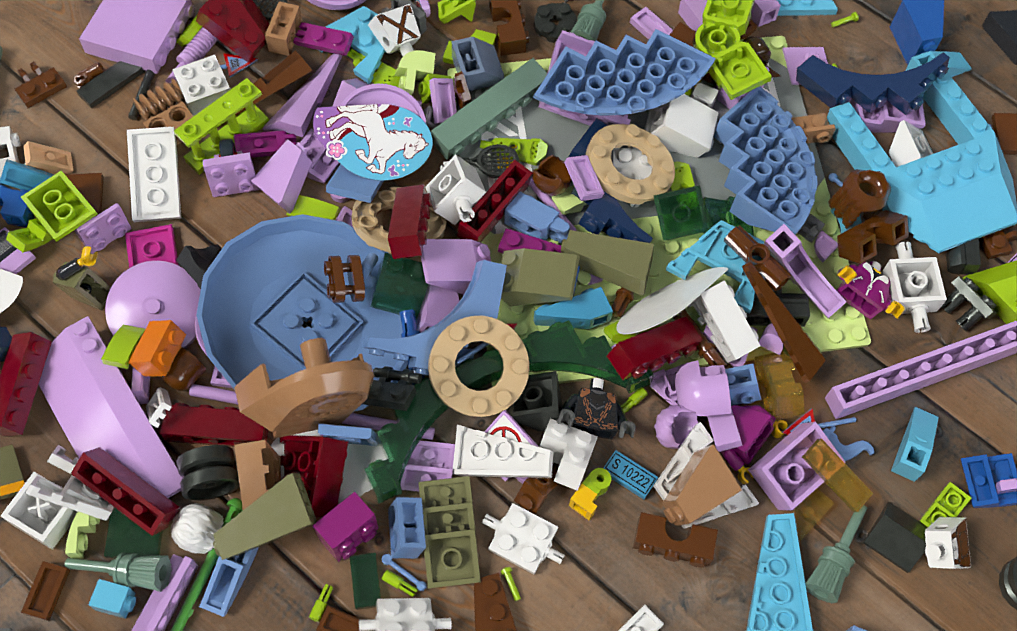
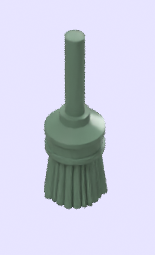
[571,0,606,42]
[806,504,867,604]
[65,552,172,592]

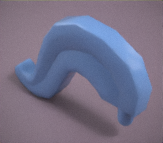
[823,426,874,461]

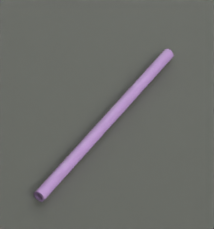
[189,384,435,440]

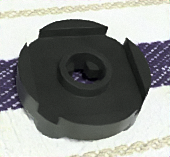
[534,2,577,43]

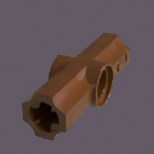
[724,225,792,291]

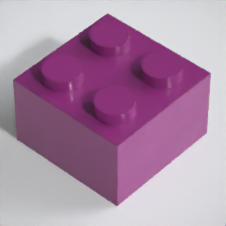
[313,492,379,562]

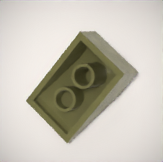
[501,248,580,306]

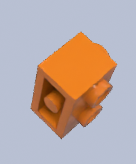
[128,320,186,376]

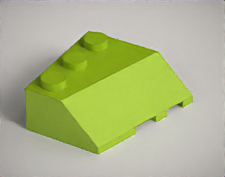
[963,260,1017,324]

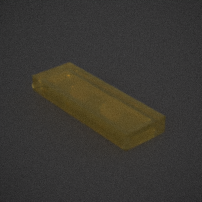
[802,439,873,512]
[790,488,834,542]

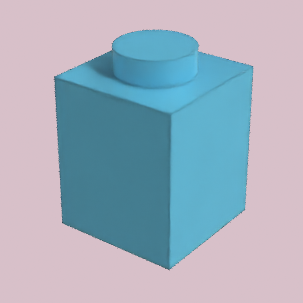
[88,579,136,619]

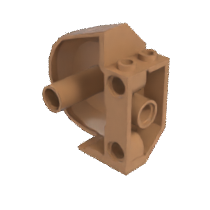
[234,338,374,438]

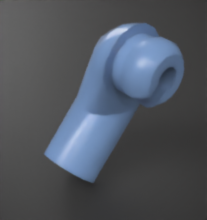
[362,253,378,289]

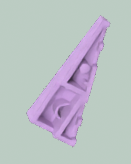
[263,53,343,137]

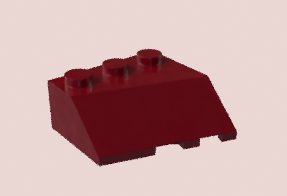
[196,0,269,63]
[280,435,348,518]

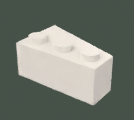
[688,280,760,363]

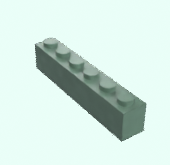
[431,58,547,160]

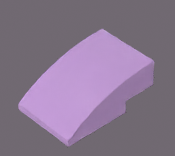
[849,99,926,133]

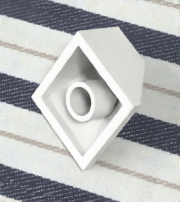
[889,120,933,167]

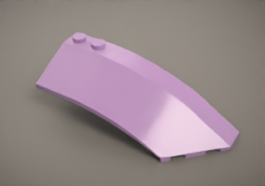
[39,316,183,498]

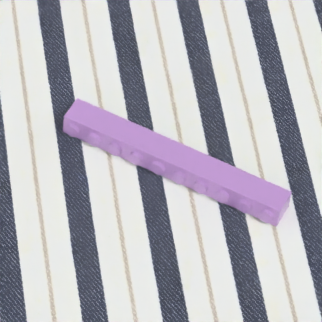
[825,321,1017,419]

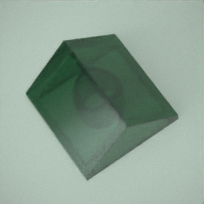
[653,185,709,241]

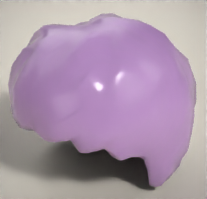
[654,405,698,449]

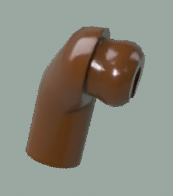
[73,62,105,88]

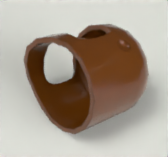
[161,347,206,391]

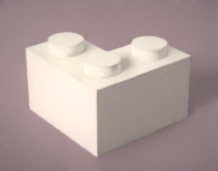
[540,419,598,491]

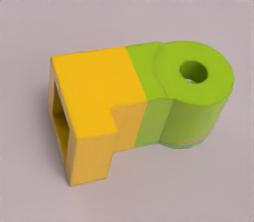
[569,468,611,520]

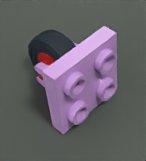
[203,139,259,197]

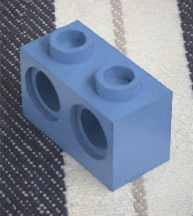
[388,497,426,558]

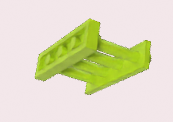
[174,78,269,175]

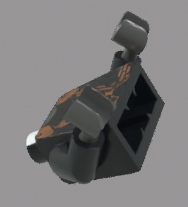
[557,378,636,440]

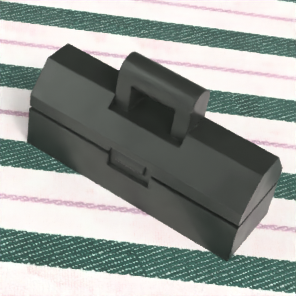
[946,238,981,275]
[734,288,810,327]

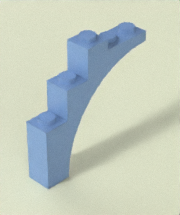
[362,260,507,376]

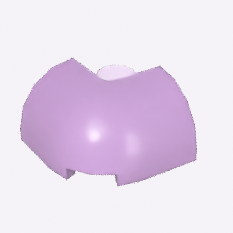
[675,360,731,416]

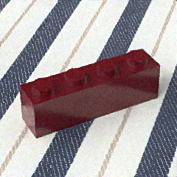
[456,160,533,243]
[387,184,432,259]
[607,316,703,380]
[0,332,52,436]
[160,403,269,447]
[70,447,180,536]

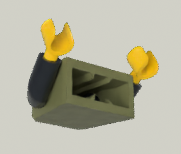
[53,246,111,311]

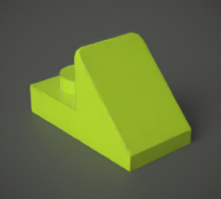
[438,0,476,24]

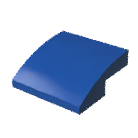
[961,453,1017,508]

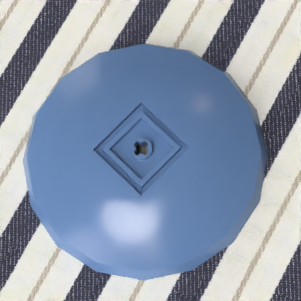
[196,214,419,412]

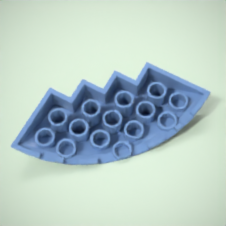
[533,29,716,116]
[713,86,817,235]

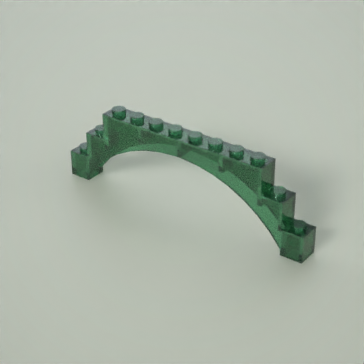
[365,320,654,504]

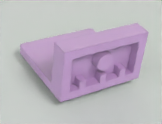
[74,203,132,254]

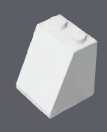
[645,94,719,158]

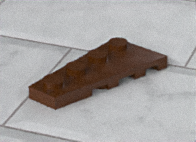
[474,572,517,631]

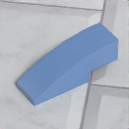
[200,547,259,617]

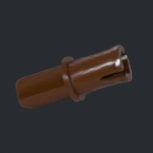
[611,287,634,318]

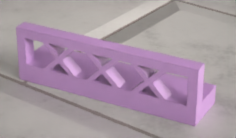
[132,554,199,631]

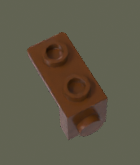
[514,462,560,515]

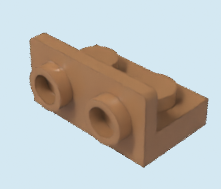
[791,113,836,143]

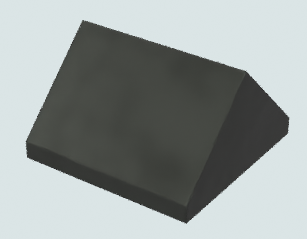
[863,502,928,573]

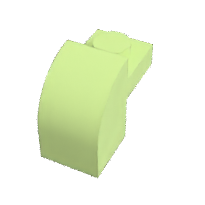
[395,50,435,96]

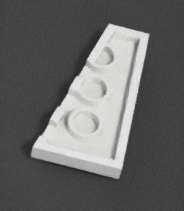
[452,424,553,478]

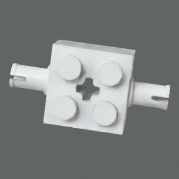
[425,154,486,225]
[881,242,947,333]

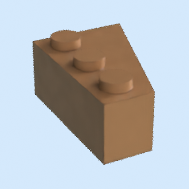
[235,440,281,510]

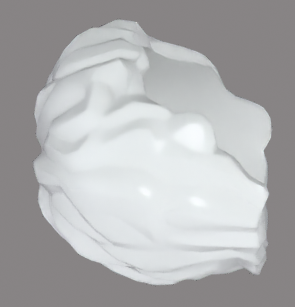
[171,503,223,554]

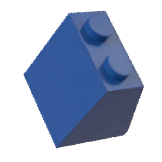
[890,0,944,65]

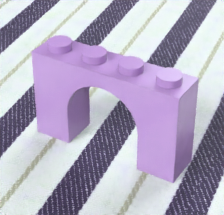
[678,0,781,32]

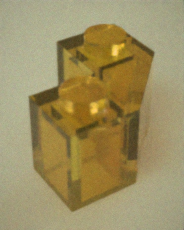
[754,351,805,420]

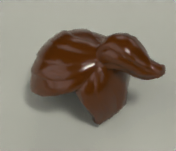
[532,155,572,196]

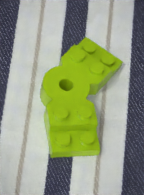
[695,0,772,100]

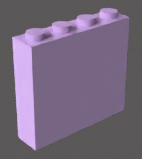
[79,0,194,74]

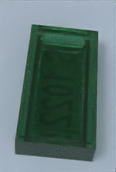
[349,553,381,610]

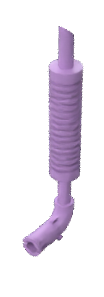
[165,27,218,83]

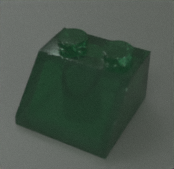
[370,252,428,319]

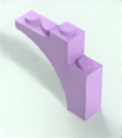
[764,224,846,318]

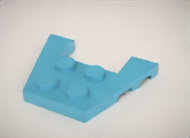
[318,6,386,84]
[666,220,764,314]

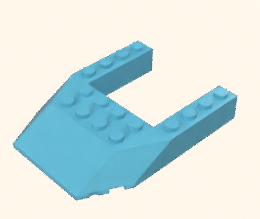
[827,72,1017,253]

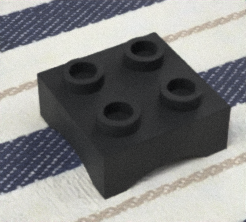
[176,244,222,289]

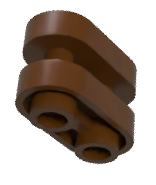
[324,255,365,303]

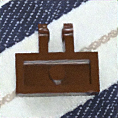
[14,62,67,108]
[978,224,1017,260]

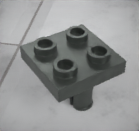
[941,276,997,332]

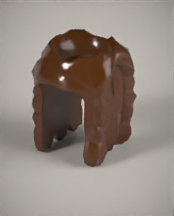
[828,169,891,229]

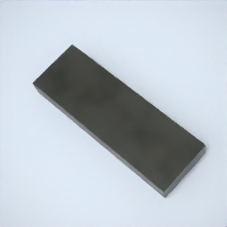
[77,61,145,108]

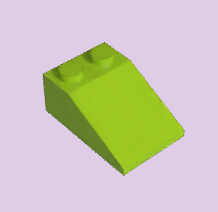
[21,170,98,242]

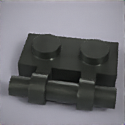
[362,366,422,411]

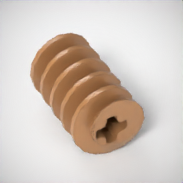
[132,79,184,120]

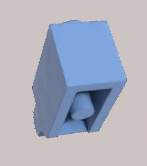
[504,192,570,243]

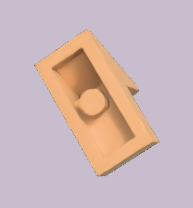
[24,141,74,175]

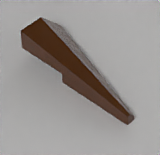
[235,50,313,115]
[741,262,826,383]

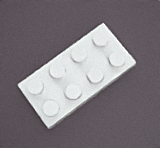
[127,127,181,222]

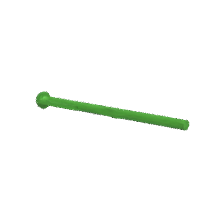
[171,498,243,631]

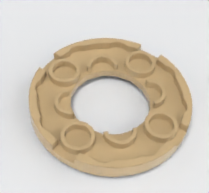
[586,124,675,205]
[352,187,446,255]
[428,316,529,417]

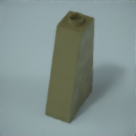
[561,230,654,295]
[213,473,317,560]

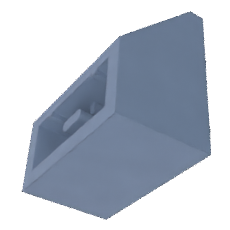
[452,37,505,91]

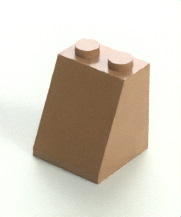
[662,444,742,526]

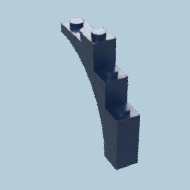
[796,52,950,116]
[569,118,653,243]

